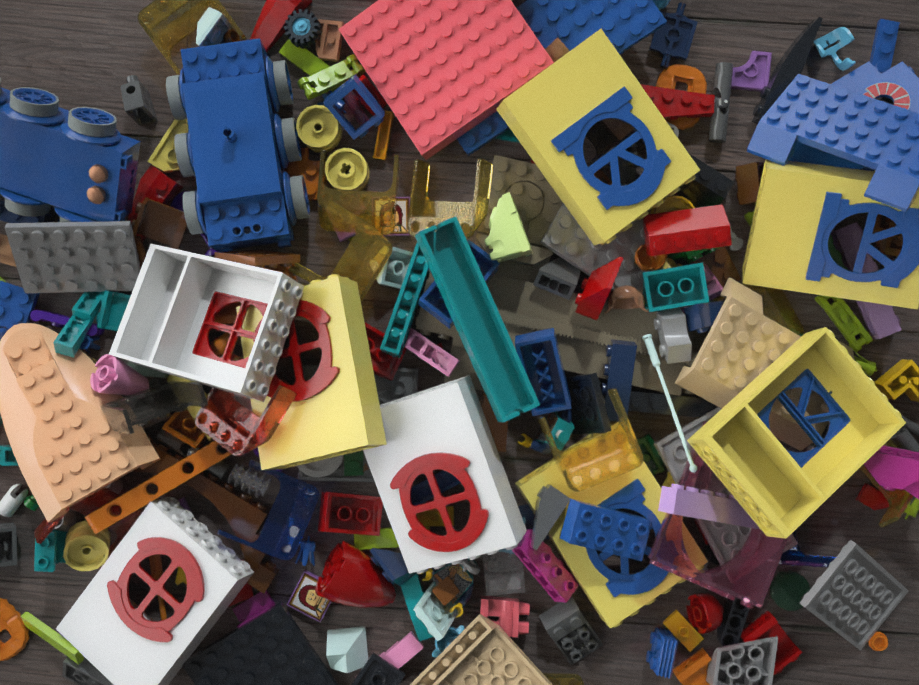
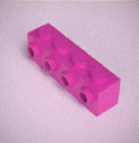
[511,529,579,603]

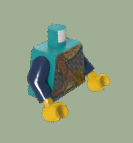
[518,409,574,455]
[421,558,478,618]

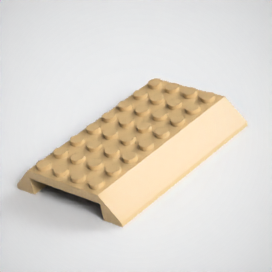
[675,278,855,451]
[410,614,553,685]

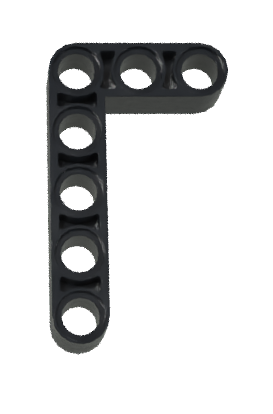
[704,544,763,646]

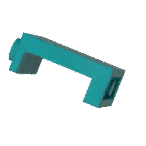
[96,290,131,331]
[34,526,67,572]

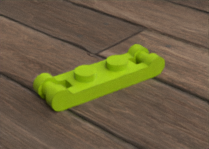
[297,54,366,100]
[815,295,873,352]

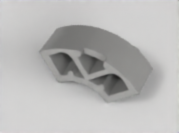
[654,307,692,364]

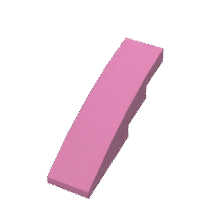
[404,328,460,377]
[355,631,424,678]

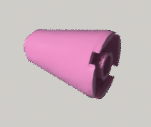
[90,354,149,396]

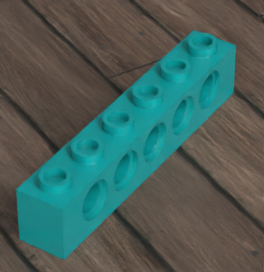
[380,242,429,358]

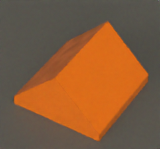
[162,404,207,449]

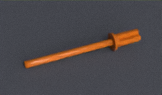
[149,554,167,621]

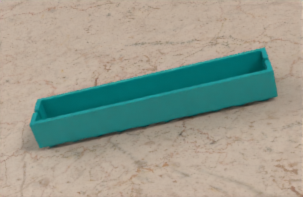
[415,216,540,422]

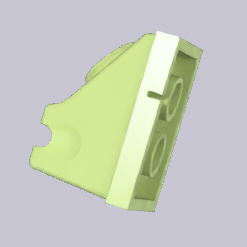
[485,192,533,262]

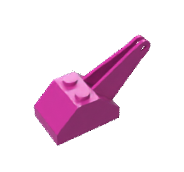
[864,445,919,499]

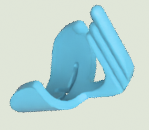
[813,27,856,71]

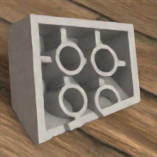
[706,636,778,685]

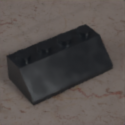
[672,154,735,208]

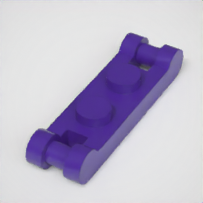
[30,310,105,336]

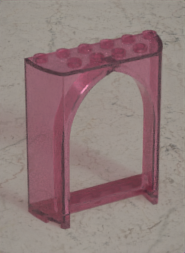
[648,421,789,609]

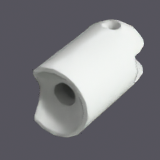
[0,484,28,517]

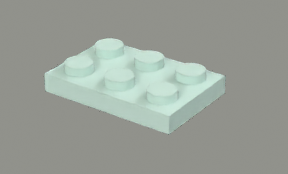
[413,582,458,641]

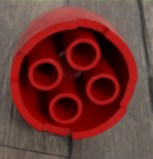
[315,541,396,608]

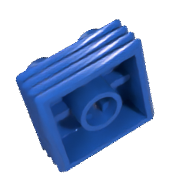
[646,627,678,679]

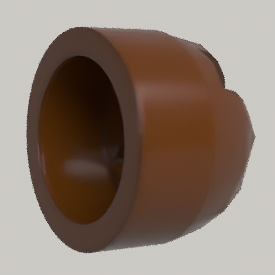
[223,29,240,43]

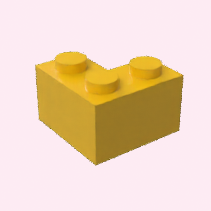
[875,359,919,402]

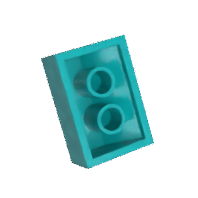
[642,262,709,312]

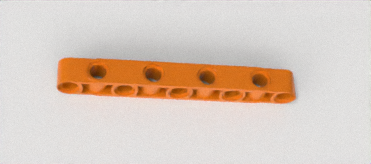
[85,425,253,534]

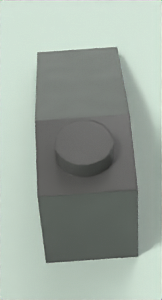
[531,484,570,550]

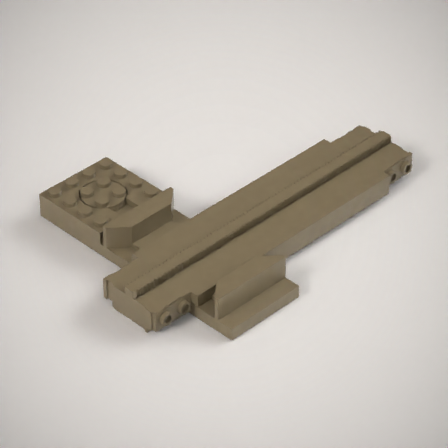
[415,155,709,396]

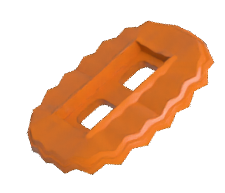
[656,64,707,130]
[0,598,30,661]

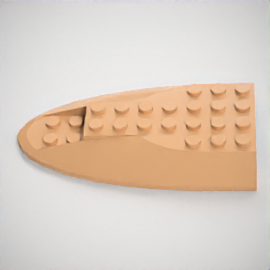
[0,323,161,523]

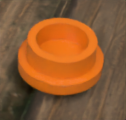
[868,631,888,651]

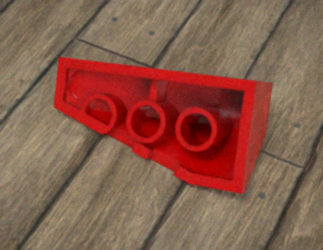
[250,0,313,52]
[127,164,183,242]

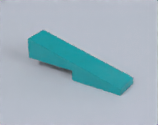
[53,291,105,358]

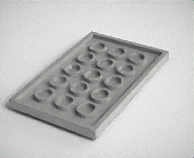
[540,203,646,295]
[5,221,141,293]
[800,540,908,651]

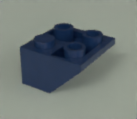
[370,548,417,586]

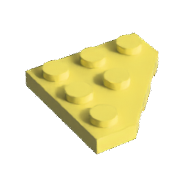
[148,119,189,173]

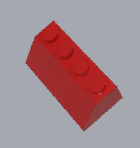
[643,205,732,256]

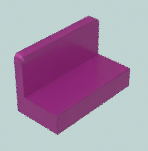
[232,591,275,628]

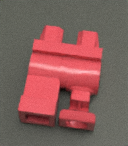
[480,596,530,638]

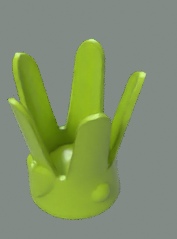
[854,352,877,376]
[901,492,919,519]

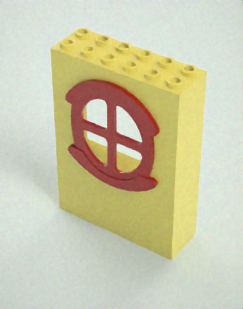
[236,274,387,470]

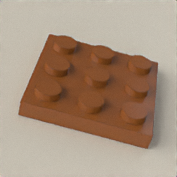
[215,249,300,268]

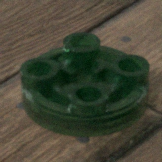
[770,571,811,611]

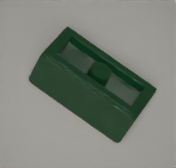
[633,433,667,476]

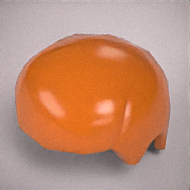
[634,244,667,272]

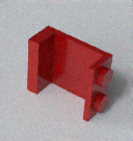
[740,610,803,675]

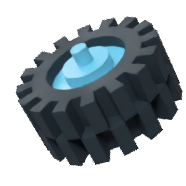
[284,9,322,49]

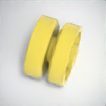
[296,105,342,153]
[325,148,370,195]
[63,520,110,571]

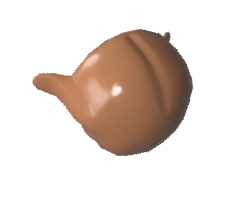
[604,285,648,314]

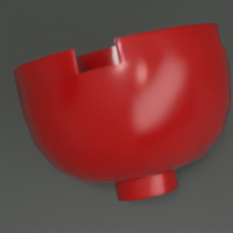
[687,593,724,634]

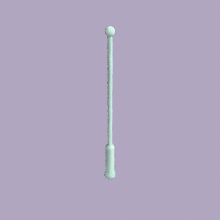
[642,334,698,473]

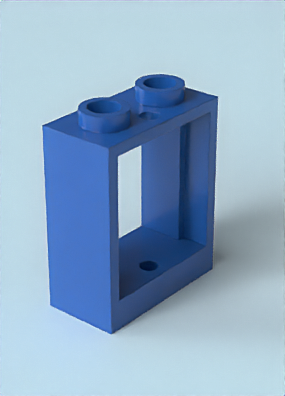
[323,74,385,140]

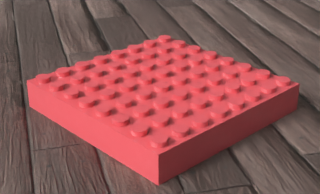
[338,0,554,160]

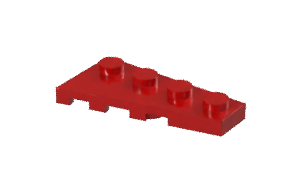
[640,84,715,120]

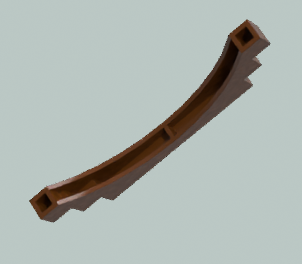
[132,433,280,594]

